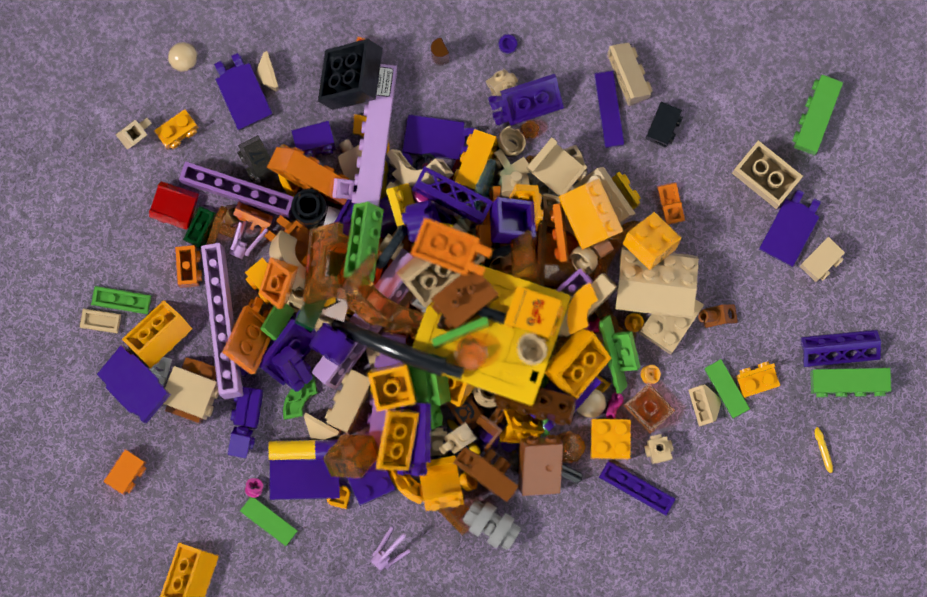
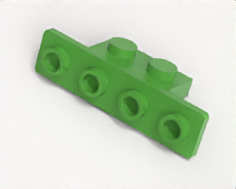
[599,315,641,393]

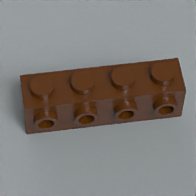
[494,387,577,425]

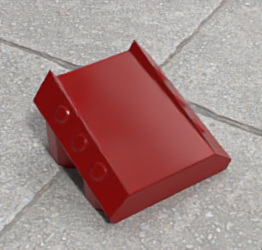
[149,181,199,230]

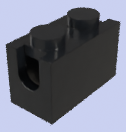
[645,102,683,148]

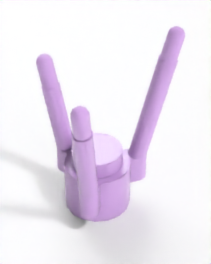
[229,221,268,259]
[370,526,410,571]

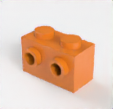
[175,245,202,288]

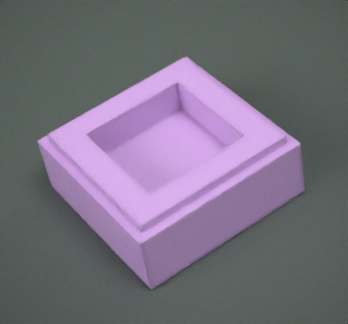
[332,178,355,199]

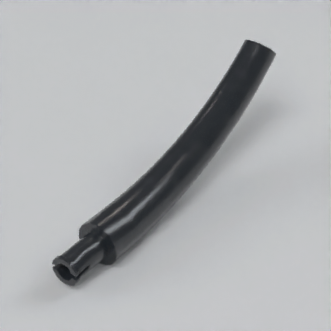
[332,319,464,380]

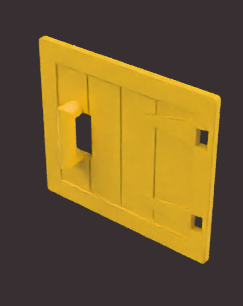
[412,264,571,406]

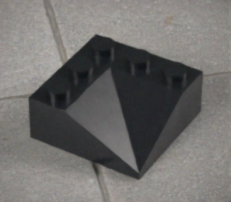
[318,39,383,110]

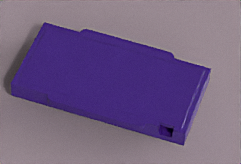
[97,345,171,424]

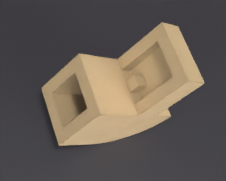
[493,149,530,178]

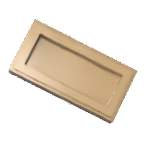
[80,309,121,334]

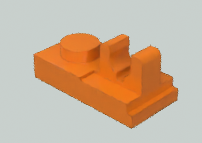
[233,201,273,233]

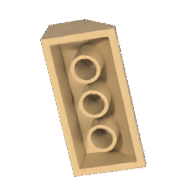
[396,224,485,308]

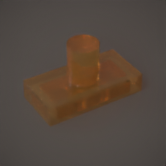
[207,206,236,245]
[438,504,469,535]

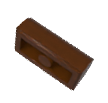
[431,38,450,65]

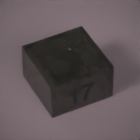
[237,135,278,185]

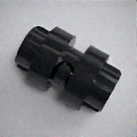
[291,189,328,228]

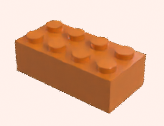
[267,146,349,205]

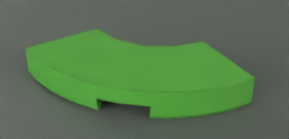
[283,374,318,420]

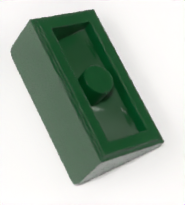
[183,206,219,249]

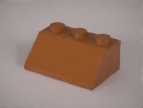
[165,357,217,424]

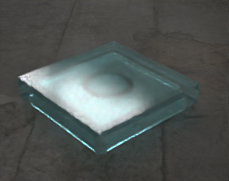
[473,159,496,211]

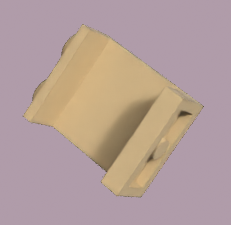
[526,138,587,196]
[163,366,219,420]

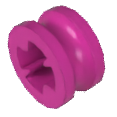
[245,478,263,498]

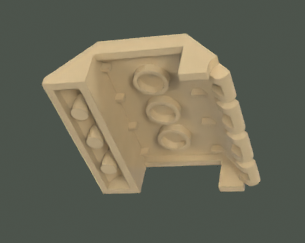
[615,247,699,319]

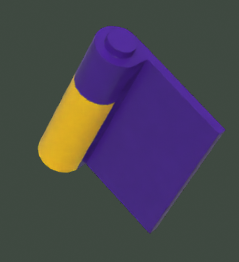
[268,440,343,500]

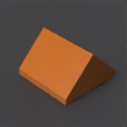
[259,257,299,309]

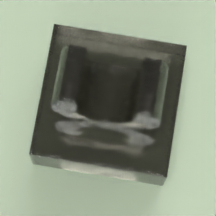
[508,450,519,475]

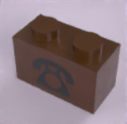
[445,393,487,431]

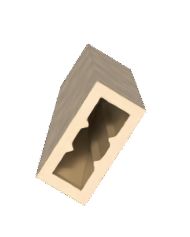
[555,273,618,337]

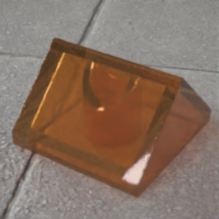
[510,230,538,282]
[624,383,676,434]

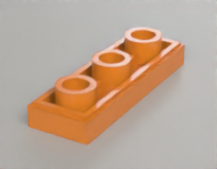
[550,203,570,264]

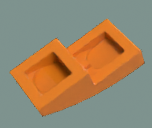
[657,182,685,225]

